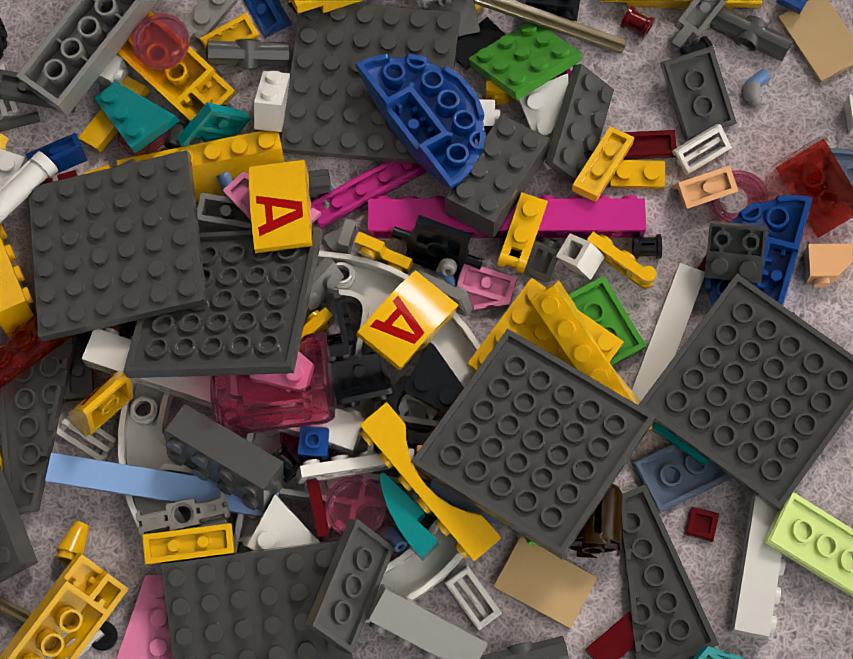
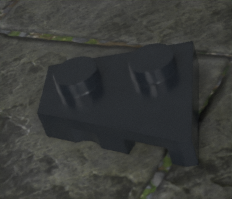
[403,342,464,415]

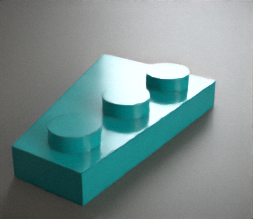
[94,81,180,154]

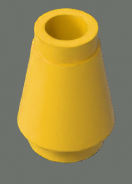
[56,521,90,565]

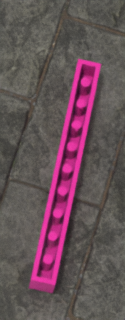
[368,195,646,238]

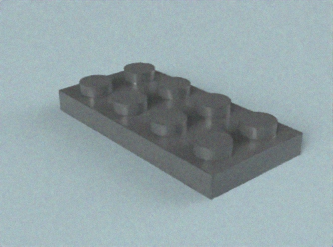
[545,64,614,183]
[305,519,395,654]

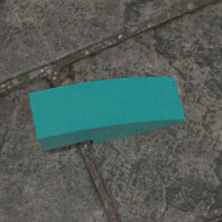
[379,472,439,561]

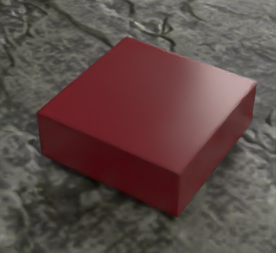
[684,506,720,542]

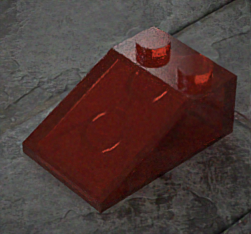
[772,136,853,238]

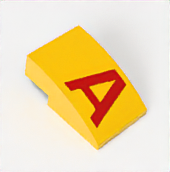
[249,160,312,253]
[356,270,459,371]
[69,371,134,437]

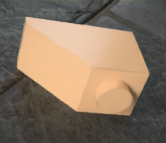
[804,244,853,288]

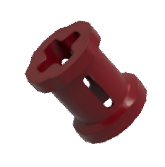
[620,6,655,40]

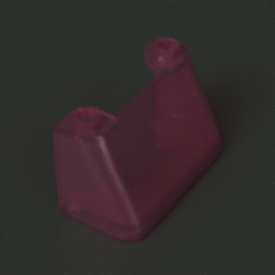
[210,332,335,435]

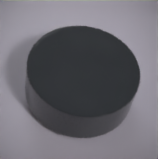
[91,621,118,651]

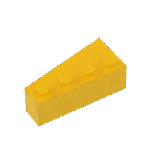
[0,223,38,340]

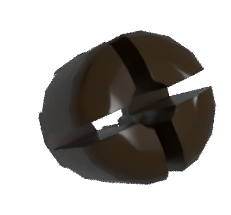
[569,484,623,558]

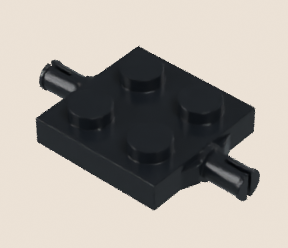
[391,215,484,279]

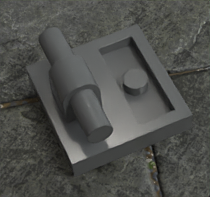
[704,221,768,284]

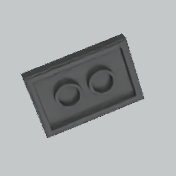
[660,46,737,140]

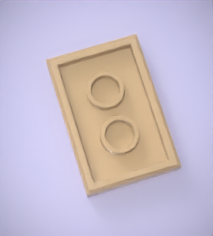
[777,0,853,84]
[493,536,597,629]

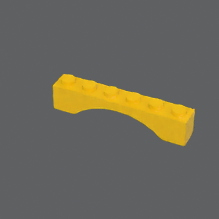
[531,280,653,430]
[359,402,501,561]

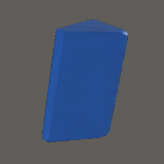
[244,0,293,38]
[26,133,88,174]

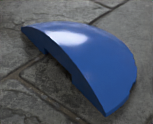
[356,54,486,189]
[705,195,813,306]

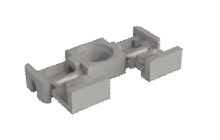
[136,492,230,536]

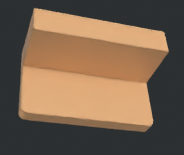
[672,165,738,209]

